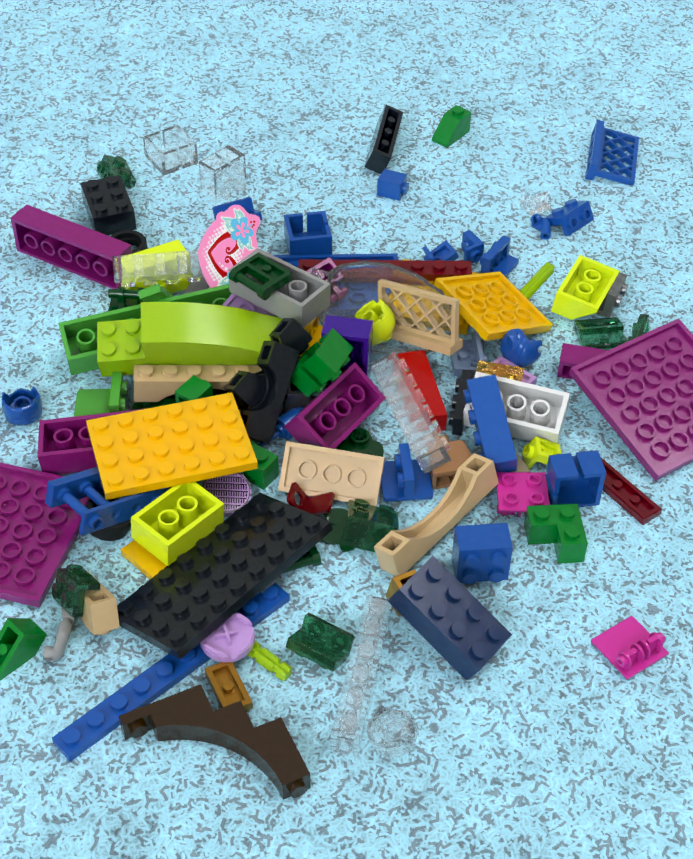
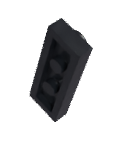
[448,370,472,436]

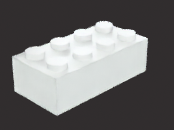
[463,371,570,444]

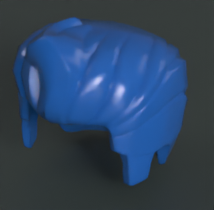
[500,328,542,368]
[1,386,42,426]

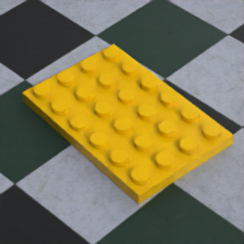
[86,392,258,500]

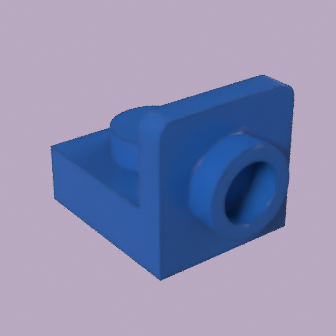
[461,230,484,264]

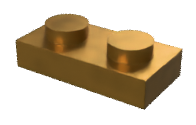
[205,662,253,711]

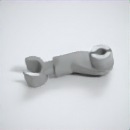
[43,608,75,662]

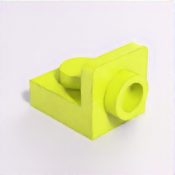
[522,436,562,469]

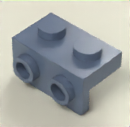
[450,331,487,377]

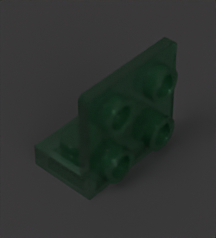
[340,499,399,553]

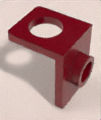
[287,482,335,516]

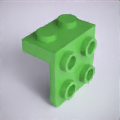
[74,372,128,417]

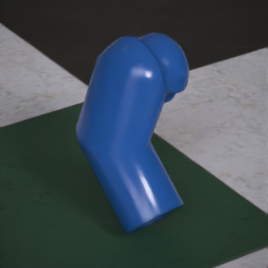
[530,214,551,240]

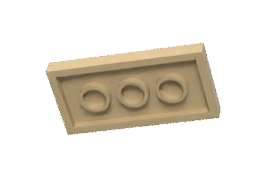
[278,441,385,507]

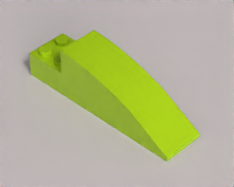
[97,302,282,377]

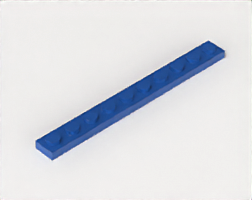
[52,581,290,762]

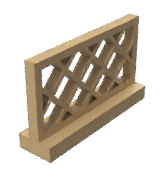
[378,279,463,356]

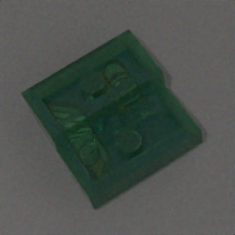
[574,317,628,350]

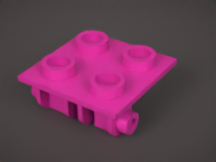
[496,472,550,517]
[591,616,669,680]

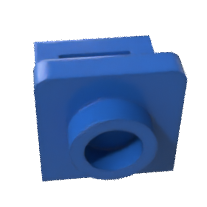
[422,240,459,261]

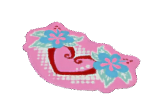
[198,204,260,288]

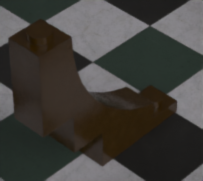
[119,684,311,800]

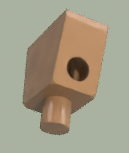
[428,435,472,490]

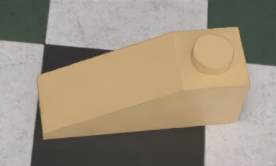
[62,571,120,635]

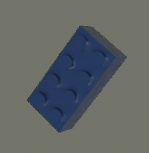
[388,556,512,680]

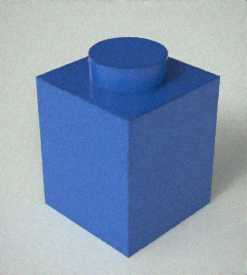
[377,169,409,201]

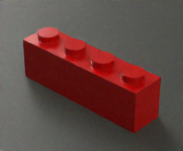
[393,350,447,434]

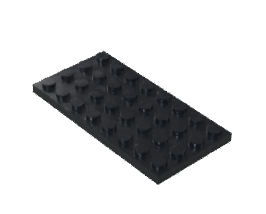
[117,493,333,660]

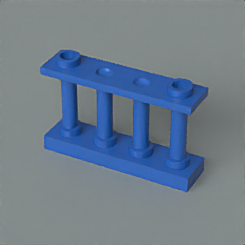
[45,467,169,536]

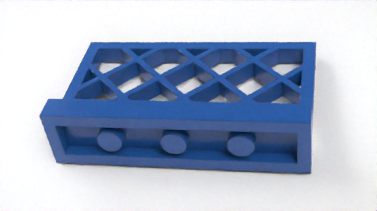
[585,120,639,185]

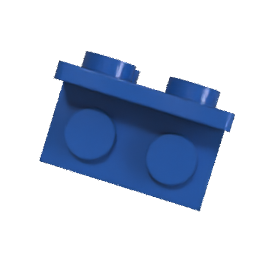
[381,443,433,502]

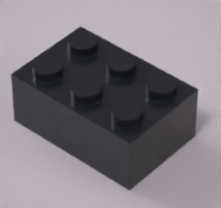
[80,175,137,235]

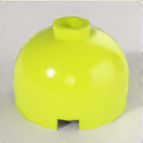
[355,299,395,346]

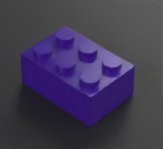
[321,315,373,386]

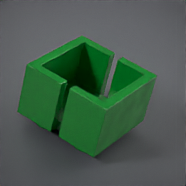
[290,328,353,397]

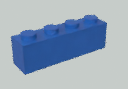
[463,374,517,472]

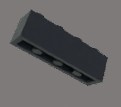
[364,104,403,174]

